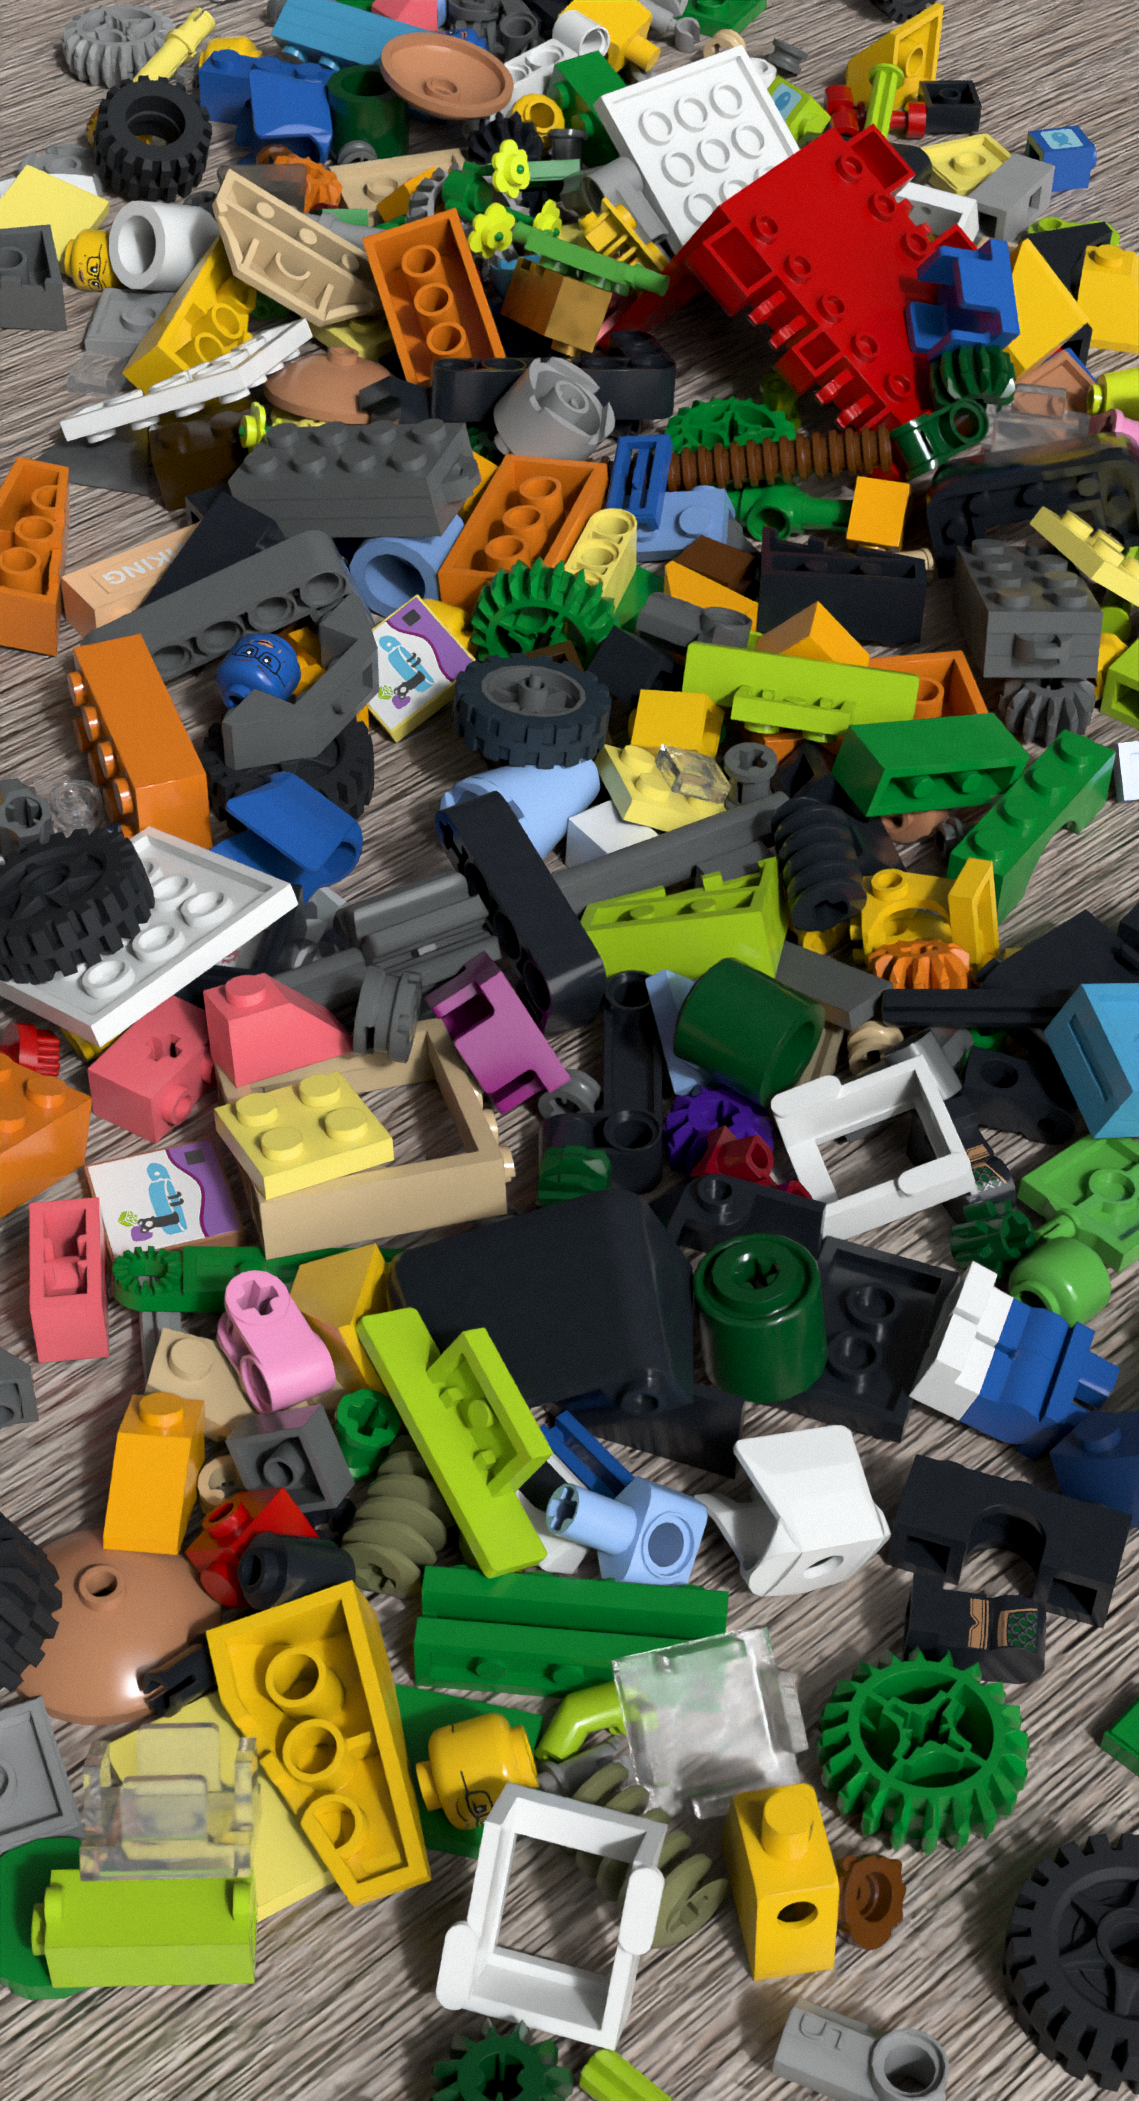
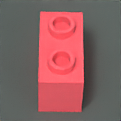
[87,995,217,1144]
[29,1197,110,1363]

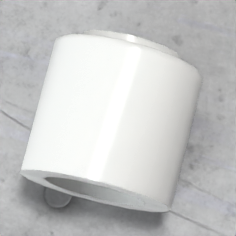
[109,201,220,292]

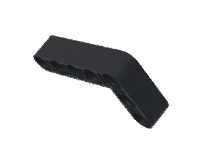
[429,330,676,422]

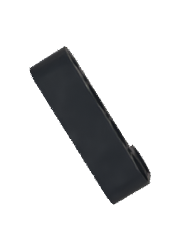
[435,791,607,1041]

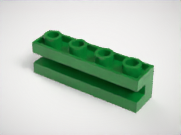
[414,1565,729,1712]

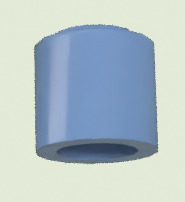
[350,514,465,618]

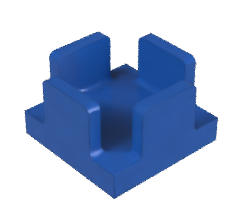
[905,238,1020,363]

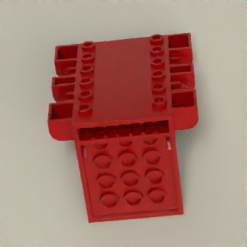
[598,123,1063,483]

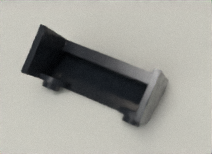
[544,1174,827,1480]

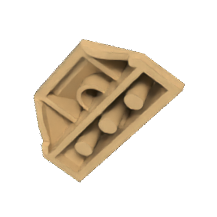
[212,169,383,327]

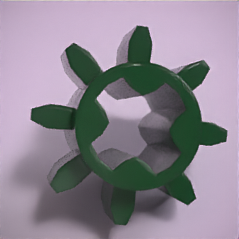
[950,1199,1035,1282]

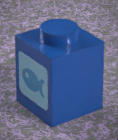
[1025,125,1097,192]

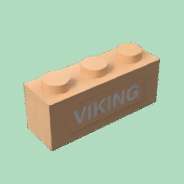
[61,521,201,638]

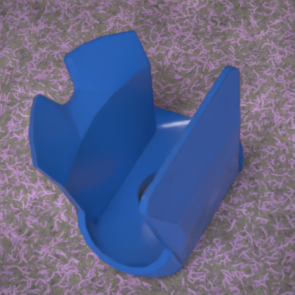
[235,69,333,177]
[209,771,363,928]

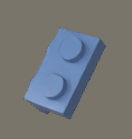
[622,485,735,562]

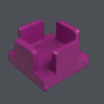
[425,950,571,1115]

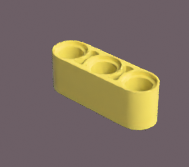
[565,508,637,613]

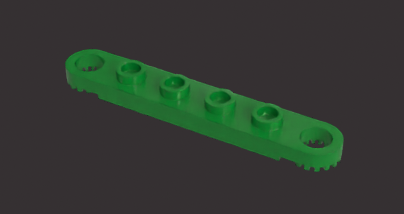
[112,1246,409,1314]

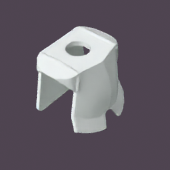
[694,1425,891,1597]

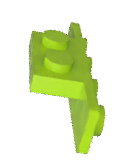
[682,641,920,743]
[355,1307,554,1578]

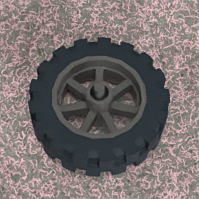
[451,653,612,769]

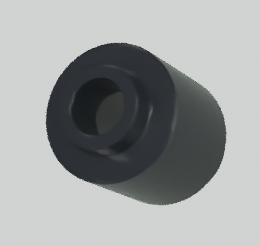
[237,1532,356,1611]

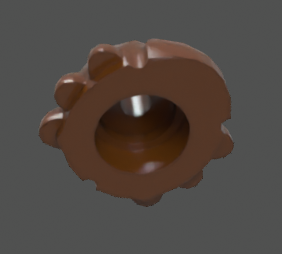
[835,1853,906,1950]

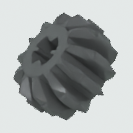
[998,678,1096,747]

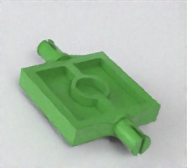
[512,221,670,297]
[1017,1133,1139,1273]

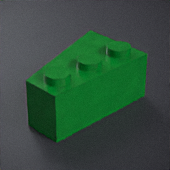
[547,50,627,168]

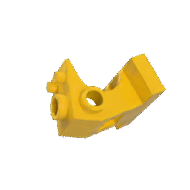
[850,858,1000,989]

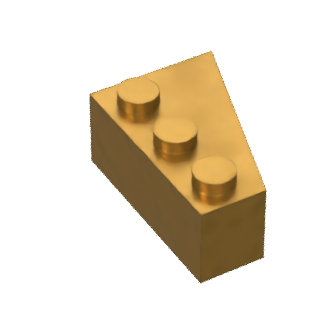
[500,257,612,357]

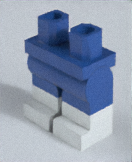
[909,1261,1120,1461]

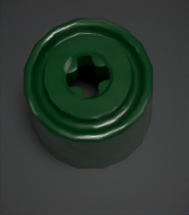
[327,64,409,163]
[673,957,825,1109]
[692,1233,828,1404]

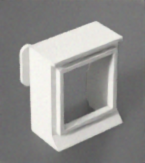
[771,1054,978,1243]
[436,1782,668,2051]

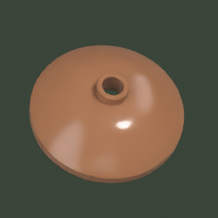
[379,32,514,121]
[264,346,399,424]
[14,1526,222,1726]

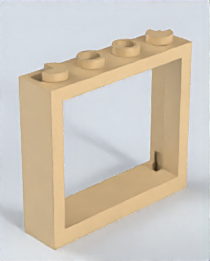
[214,1018,515,1260]

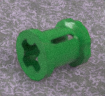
[331,1389,400,1483]

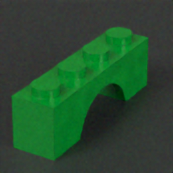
[946,729,1116,926]

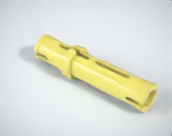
[132,8,216,82]

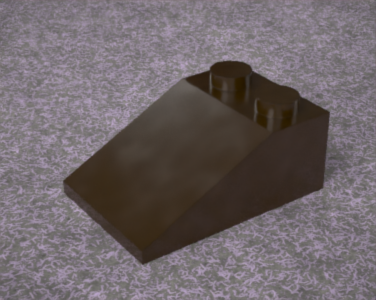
[149,395,255,511]

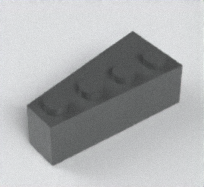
[0,224,67,331]

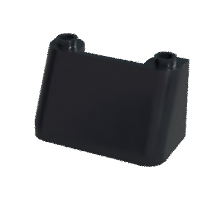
[926,432,1139,579]
[386,1188,693,1434]

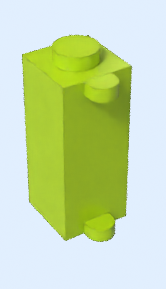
[32,1866,258,1988]

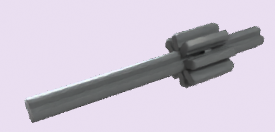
[272,791,789,1021]

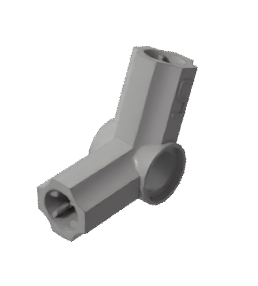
[559,156,669,245]
[772,1998,949,2101]

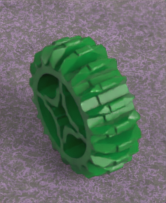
[665,396,796,491]
[471,556,621,672]
[815,1645,1030,1857]

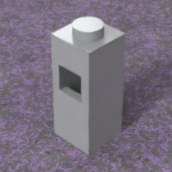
[967,153,1055,245]

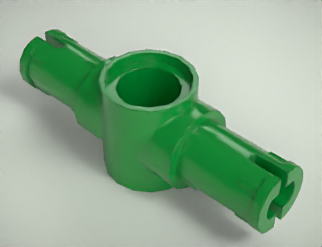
[726,479,853,542]

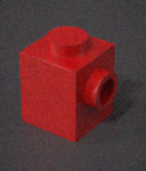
[185,1487,320,1609]

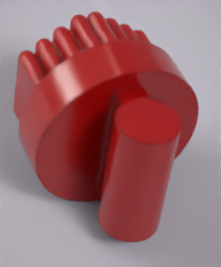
[0,1022,60,1077]

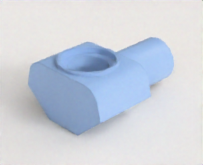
[546,1476,708,1587]

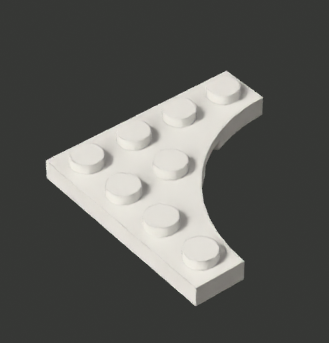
[60,318,313,443]

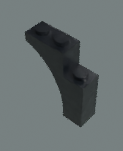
[1018,222,1113,367]

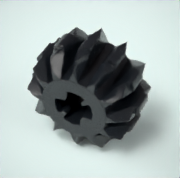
[467,110,544,165]

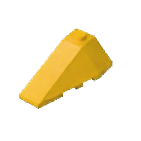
[122,234,257,406]
[205,1580,432,1907]

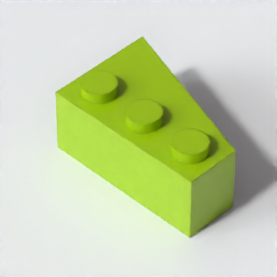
[580,856,789,997]

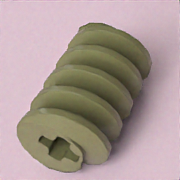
[340,1433,456,1599]
[558,1762,728,1949]

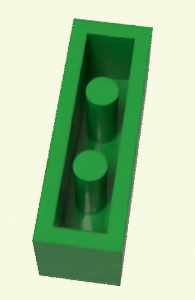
[831,713,1030,817]

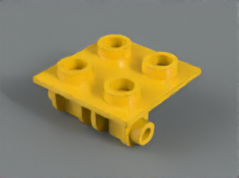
[579,196,668,297]

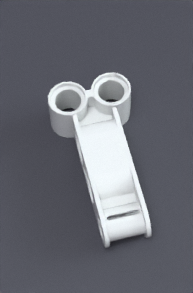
[462,10,610,139]

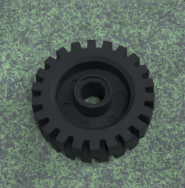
[202,694,374,833]
[0,828,155,984]
[1002,1833,1139,2094]

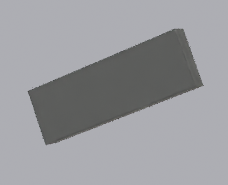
[775,941,893,1031]

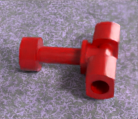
[823,85,926,138]

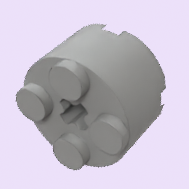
[494,357,615,461]

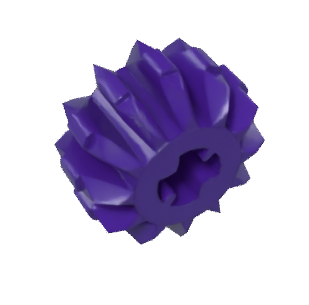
[663,1084,775,1182]

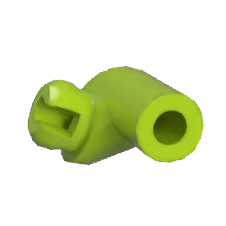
[534,1680,645,1765]

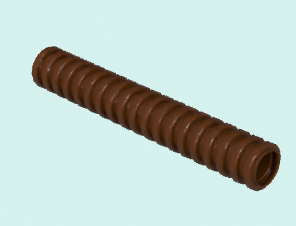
[585,424,892,495]

